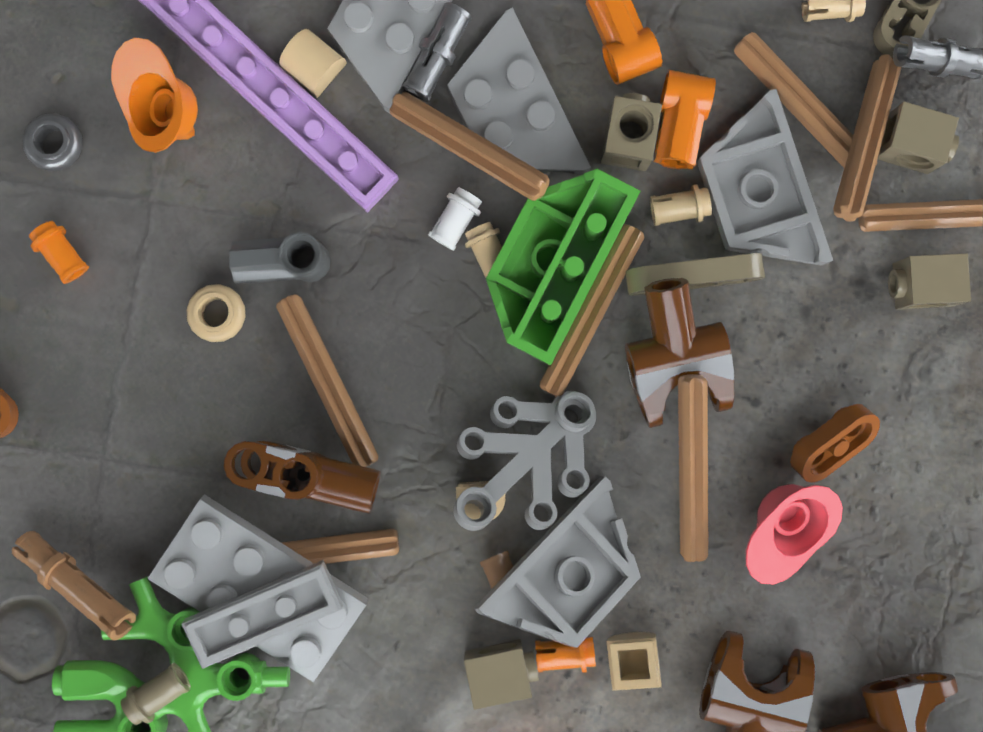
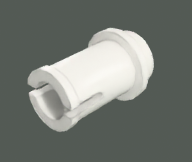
[428,187,482,251]

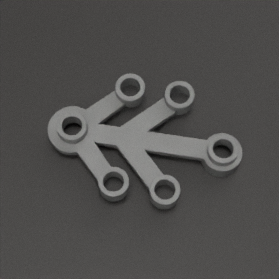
[453,391,596,531]

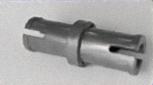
[402,2,472,101]
[893,35,983,80]

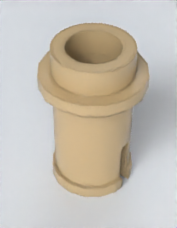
[802,0,866,22]
[650,184,712,226]
[465,222,502,283]

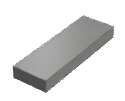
[182,560,343,669]

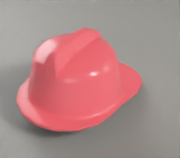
[746,484,843,585]

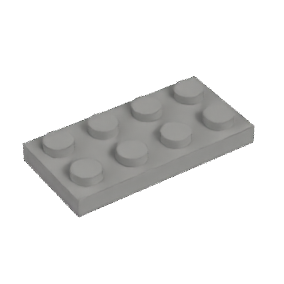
[148,494,368,682]

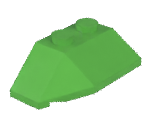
[486,169,641,366]

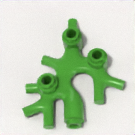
[52,576,290,732]

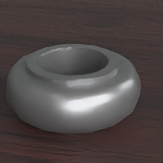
[23,113,82,171]

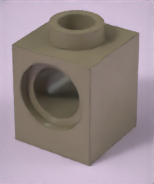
[600,93,662,172]
[877,101,959,174]
[888,253,971,310]
[464,639,539,710]

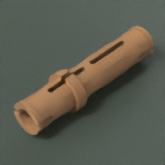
[12,531,136,640]

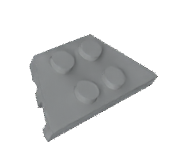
[327,0,452,113]
[447,8,591,174]
[697,89,833,266]
[474,476,641,648]

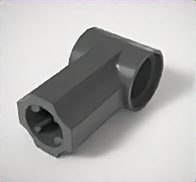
[229,232,331,284]

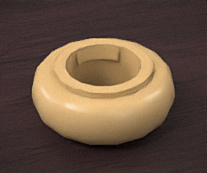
[186,284,246,342]

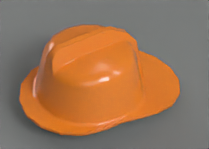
[111,38,198,153]

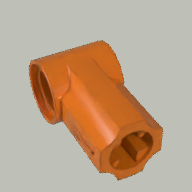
[586,0,662,85]
[653,70,716,170]

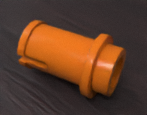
[29,221,89,284]
[535,637,596,673]

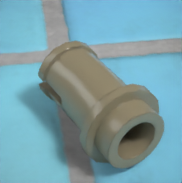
[121,663,191,725]

